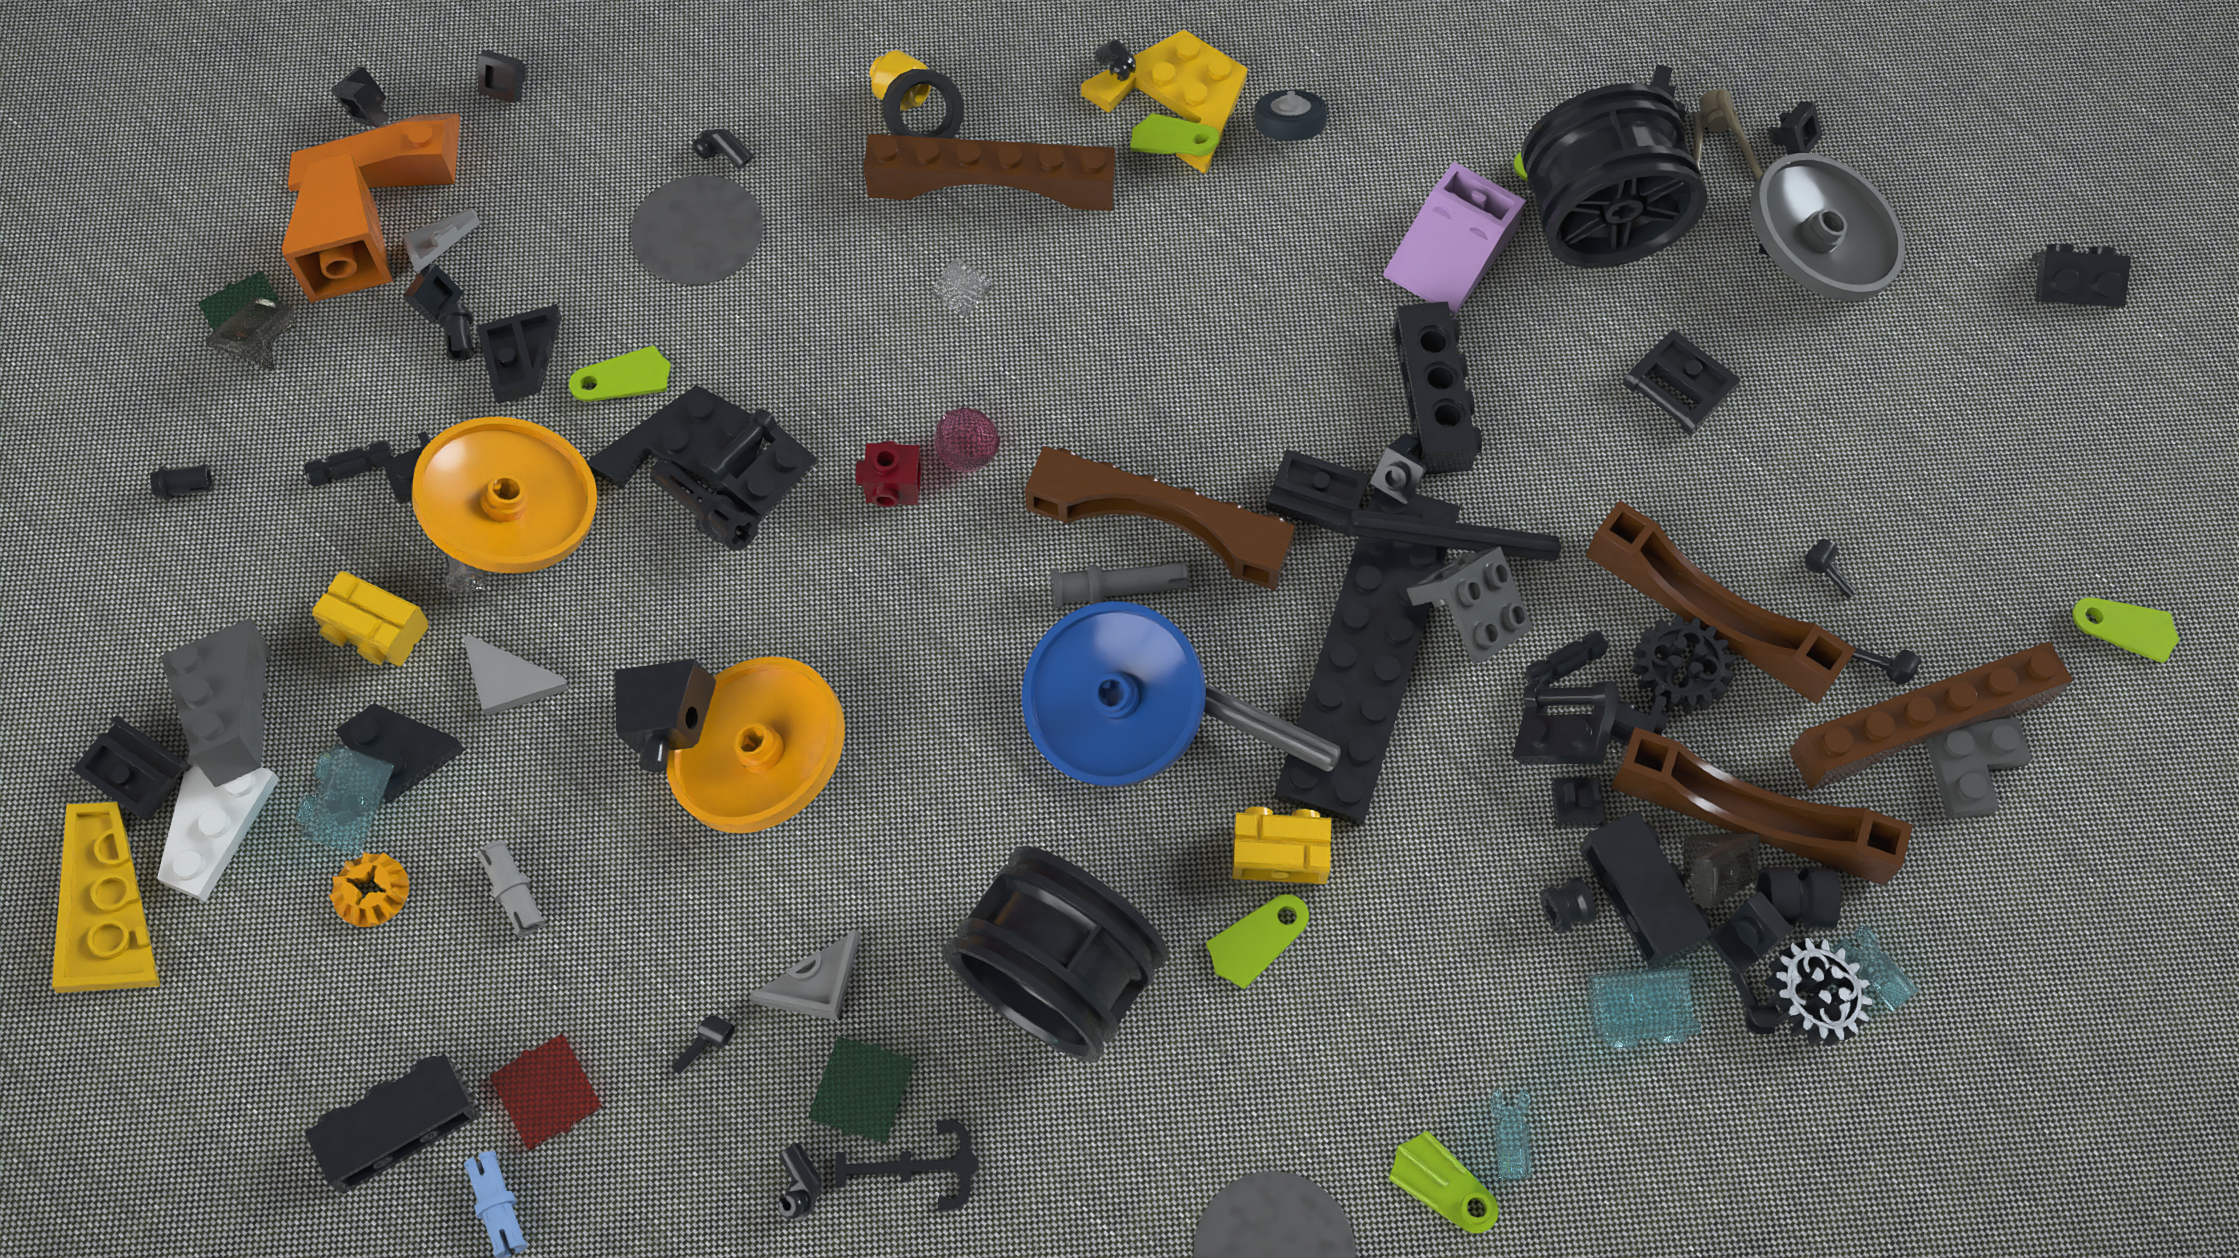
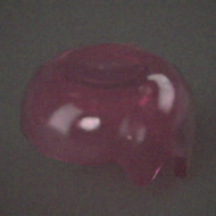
[934,407,1001,473]

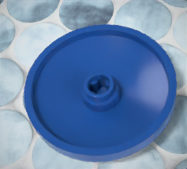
[1022,601,1206,787]

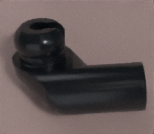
[1095,40,1136,81]
[778,1143,822,1220]

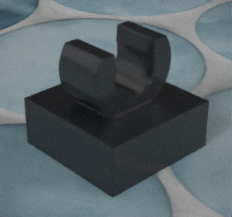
[478,50,526,103]
[1768,101,1823,155]
[403,264,464,324]
[1550,777,1606,829]

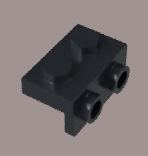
[2031,244,2131,308]

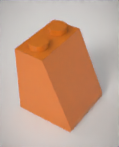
[282,152,394,303]

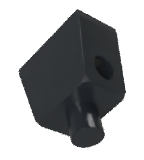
[615,659,716,772]

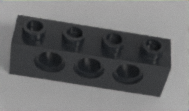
[1392,301,1482,475]

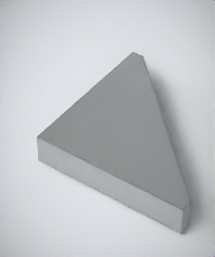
[401,208,480,272]
[463,635,569,716]
[749,930,861,1021]

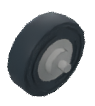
[1254,89,1327,141]

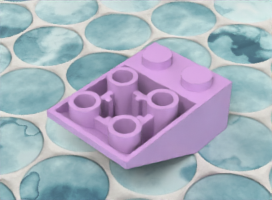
[1383,162,1526,316]

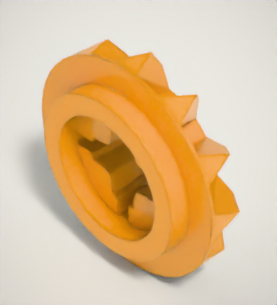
[329,852,409,927]

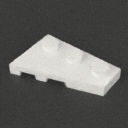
[157,752,279,902]

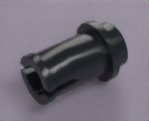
[438,303,475,361]
[150,464,213,501]

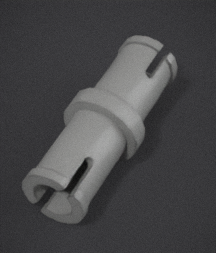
[476,840,546,937]

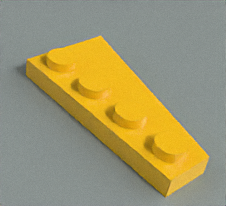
[52,802,160,993]

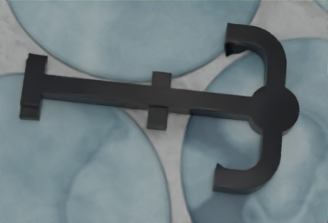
[835,1120,978,1212]

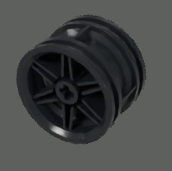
[1521,83,1707,268]
[942,846,1169,1062]

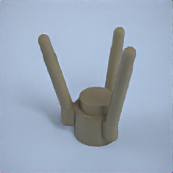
[1692,88,1763,180]

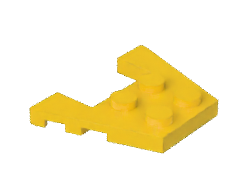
[1081,29,1248,174]

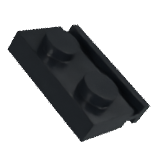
[1265,449,1370,536]
[72,716,192,822]

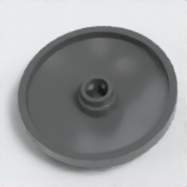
[1750,153,1905,301]

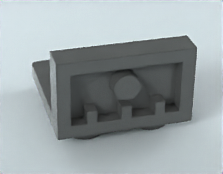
[1406,546,1532,664]

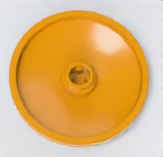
[412,417,597,574]
[666,656,845,833]

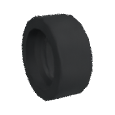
[882,69,964,139]

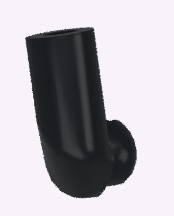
[693,129,753,169]

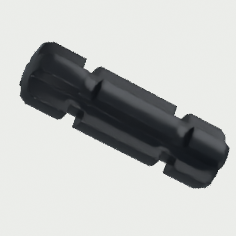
[304,440,394,487]
[1524,631,1609,686]

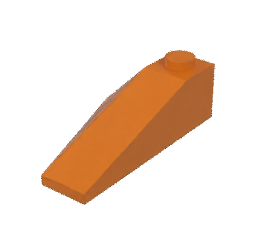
[288,113,460,191]

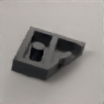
[476,304,562,404]
[334,703,465,803]

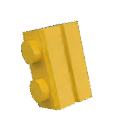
[312,571,429,667]
[1232,807,1331,885]

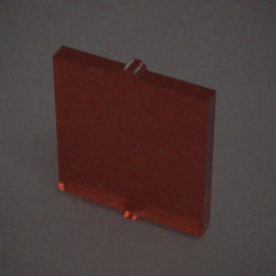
[489,1033,603,1151]

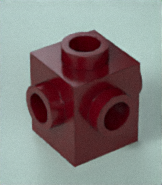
[855,441,922,507]

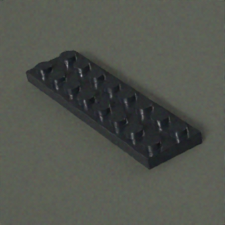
[1274,487,1461,827]

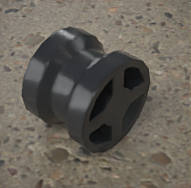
[1540,876,1597,934]

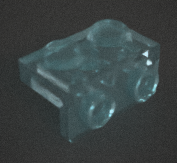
[295,742,394,855]
[1587,966,1701,1048]

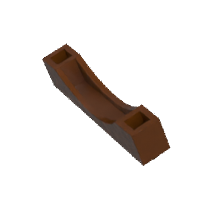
[864,134,1115,211]
[1025,446,1295,591]
[1586,500,1856,705]
[1789,641,2073,792]
[1611,727,1913,886]

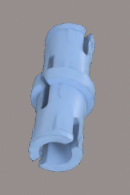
[464,1151,527,1258]

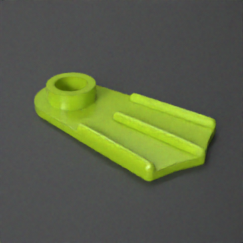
[1130,113,1220,156]
[569,345,671,402]
[2072,597,2180,663]
[1206,894,1309,989]
[1389,1131,1499,1234]

